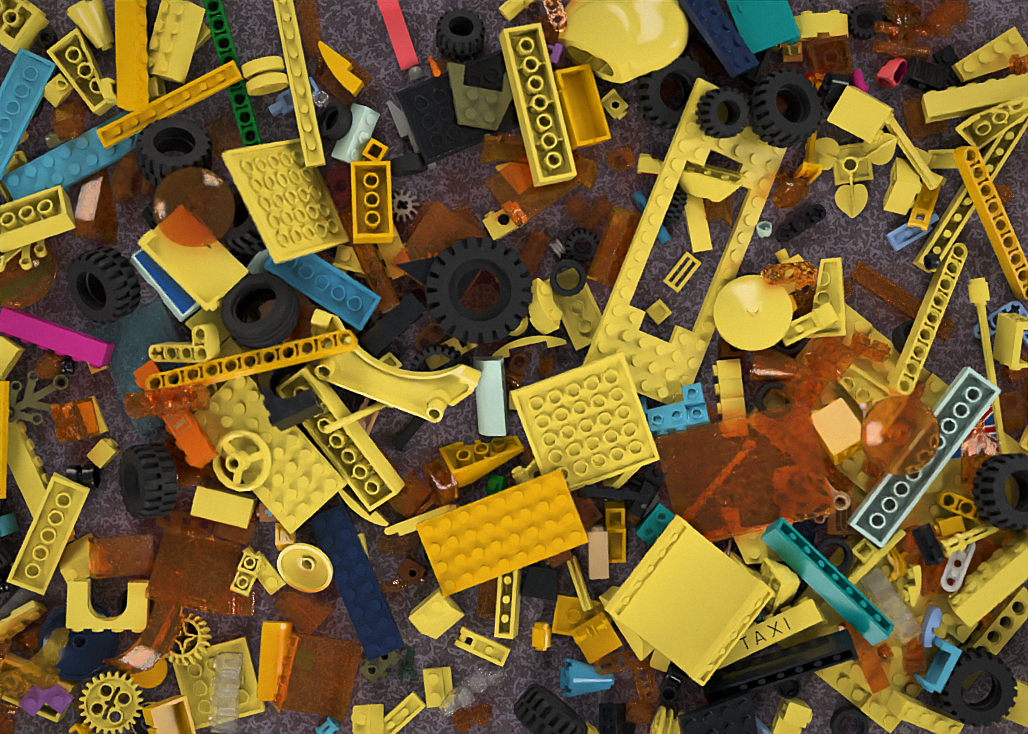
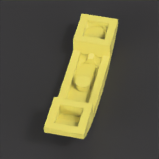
[492,335,567,358]
[335,469,390,527]

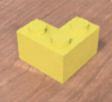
[883,157,922,215]
[770,697,813,734]

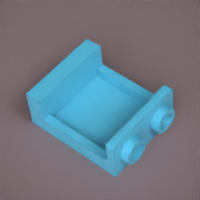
[913,635,962,693]

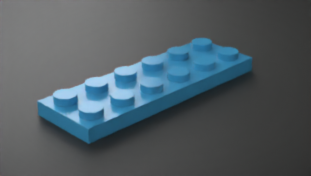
[263,253,382,331]

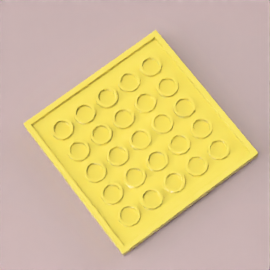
[221,138,353,264]
[511,352,660,492]

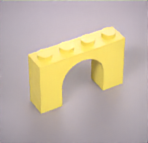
[66,578,150,633]

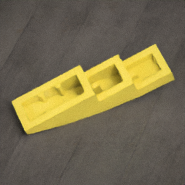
[679,185,712,253]

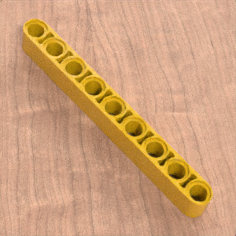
[953,146,1028,301]

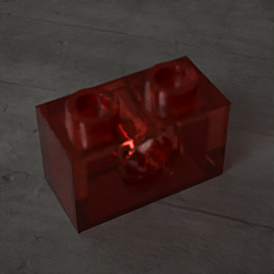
[324,163,352,209]

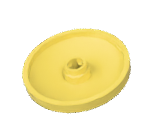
[713,275,793,351]

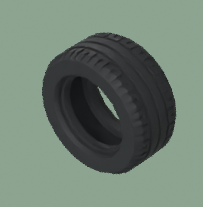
[221,273,301,350]

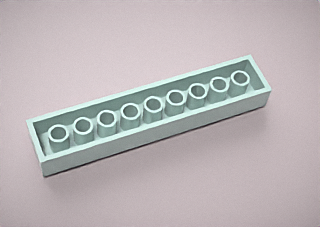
[846,367,1002,548]

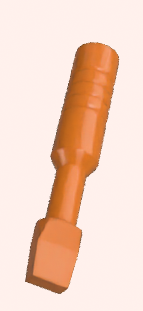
[428,55,441,77]

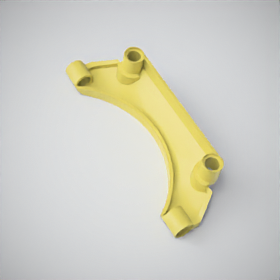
[310,308,482,423]

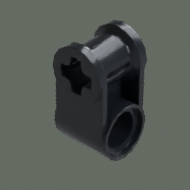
[817,73,849,112]
[658,664,688,704]

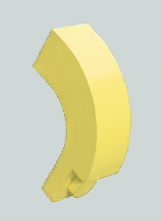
[101,77,166,105]

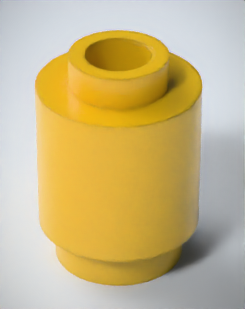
[532,622,551,651]

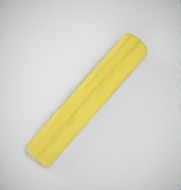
[566,555,593,611]

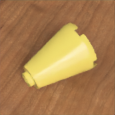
[65,0,115,52]

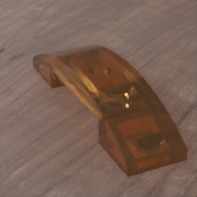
[837,620,890,694]

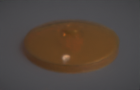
[153,167,235,247]
[0,241,57,308]
[860,395,940,475]

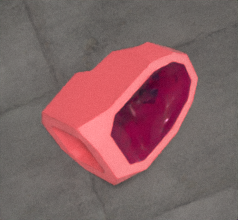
[875,57,907,89]

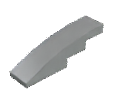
[387,100,437,170]

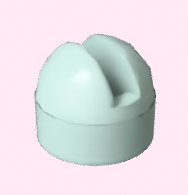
[756,221,772,238]

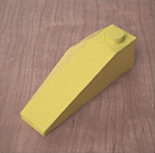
[955,93,1028,150]

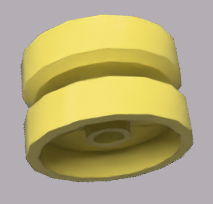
[241,56,289,96]

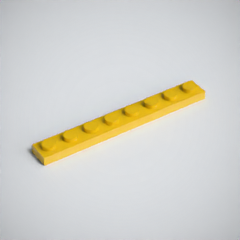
[96,60,243,149]

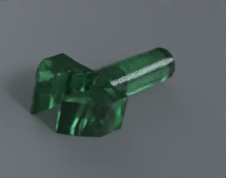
[397,647,418,684]

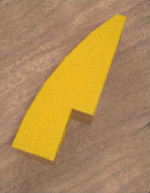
[318,41,364,97]
[605,501,626,563]

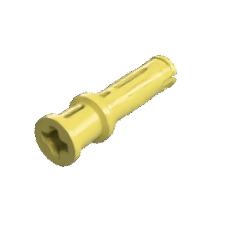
[939,523,999,557]

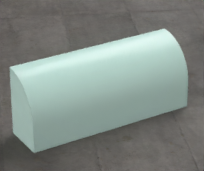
[473,356,509,436]

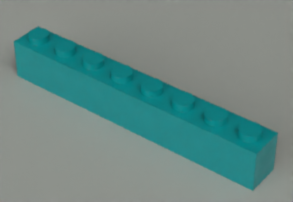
[761,517,895,646]

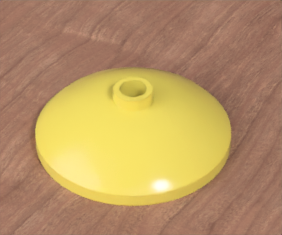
[277,543,333,593]

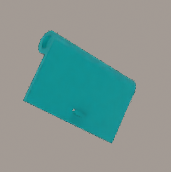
[726,0,801,54]

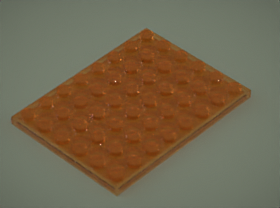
[654,399,836,542]

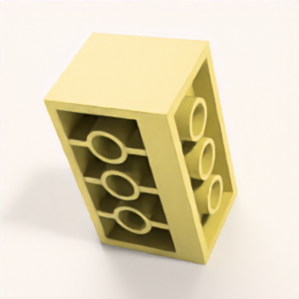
[0,0,50,54]

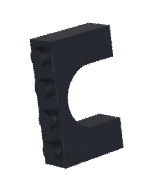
[252,350,323,432]

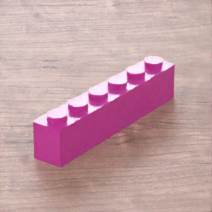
[0,307,115,369]

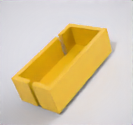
[553,63,611,151]
[142,695,196,734]

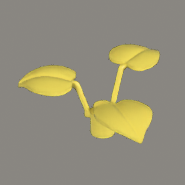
[805,133,898,218]

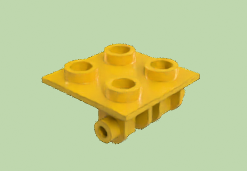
[570,612,623,664]

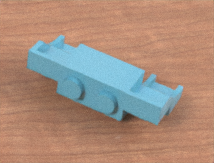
[639,382,711,438]

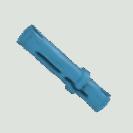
[630,190,672,244]

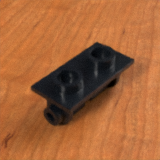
[911,523,945,567]

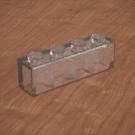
[856,564,923,644]
[208,651,243,734]

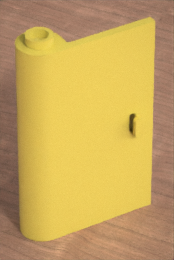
[137,205,249,311]

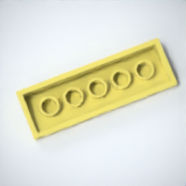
[6,472,91,595]

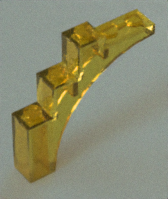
[0,627,70,700]

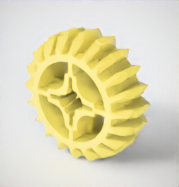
[159,613,212,666]

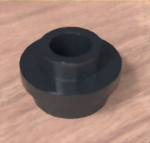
[38,29,58,48]

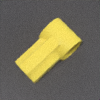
[498,0,537,22]

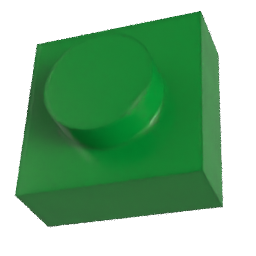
[486,473,508,494]

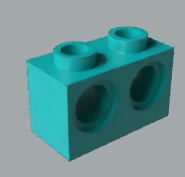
[634,502,675,545]

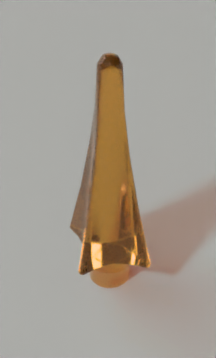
[379,578,409,592]

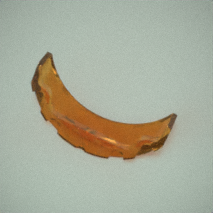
[479,132,599,190]
[102,559,187,674]

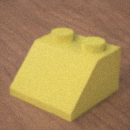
[59,533,109,585]

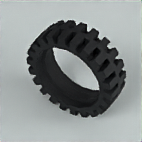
[410,343,467,372]

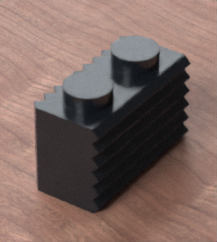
[901,57,949,93]

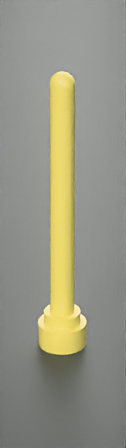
[324,402,394,433]

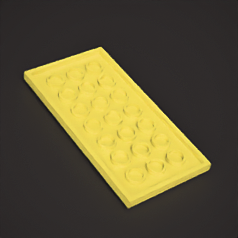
[193,375,347,534]

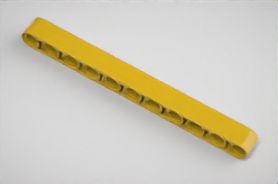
[145,330,358,396]

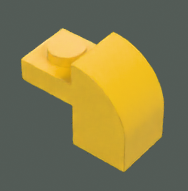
[361,138,389,161]

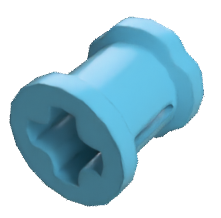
[315,715,341,734]

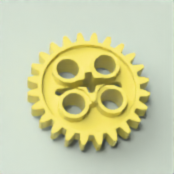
[79,671,144,734]

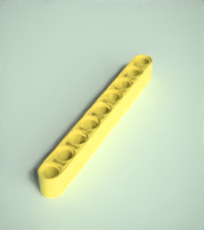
[888,243,968,398]

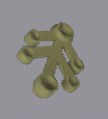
[8,371,69,425]

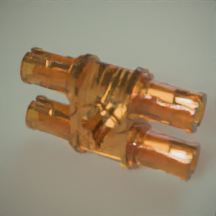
[873,21,931,59]

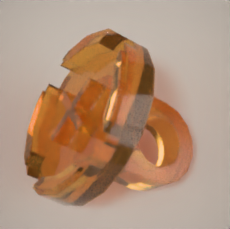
[772,172,810,210]

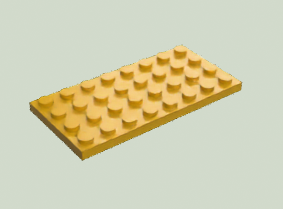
[415,468,589,597]

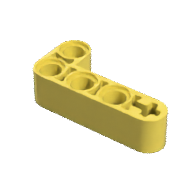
[148,323,220,363]

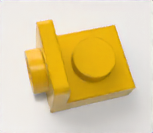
[275,523,296,551]

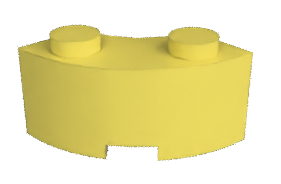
[794,10,848,42]
[528,278,563,336]

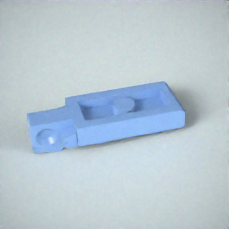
[268,77,322,116]
[885,213,940,251]

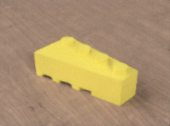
[46,28,115,116]

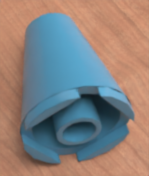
[560,658,614,698]

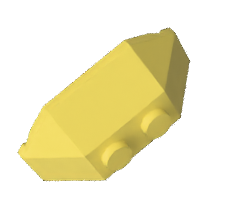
[678,162,747,202]
[759,558,800,616]
[599,586,655,661]

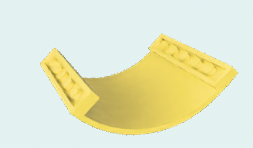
[604,515,775,686]

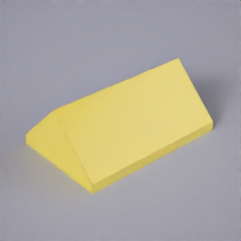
[191,483,259,529]

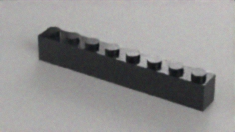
[702,628,859,704]

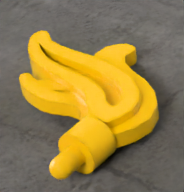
[886,545,907,582]

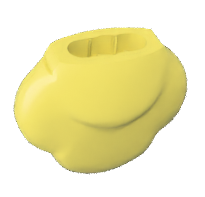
[558,0,689,83]

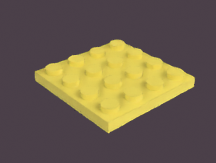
[173,636,266,730]

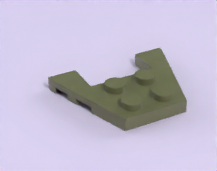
[446,62,513,131]

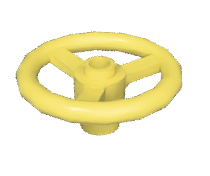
[212,430,272,491]

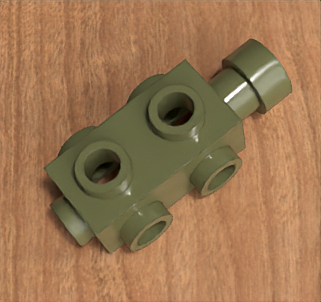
[359,630,409,683]

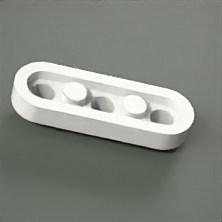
[940,542,976,592]

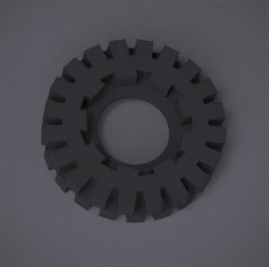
[425,236,533,344]

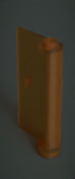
[484,153,593,227]

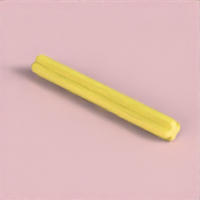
[885,117,939,190]

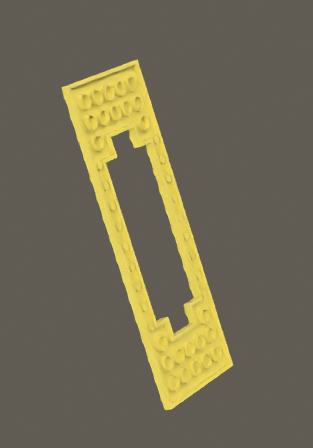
[582,78,787,405]

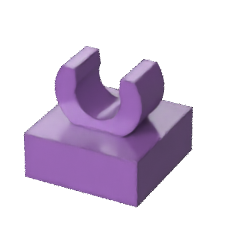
[547,43,567,68]

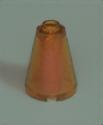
[750,347,806,382]

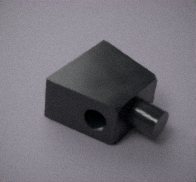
[521,557,557,601]

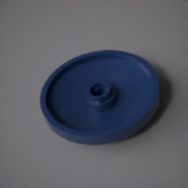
[38,603,119,680]

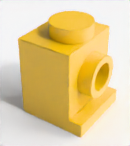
[932,513,966,538]

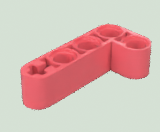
[377,0,419,71]

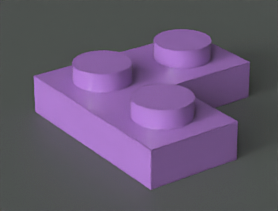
[18,673,75,716]

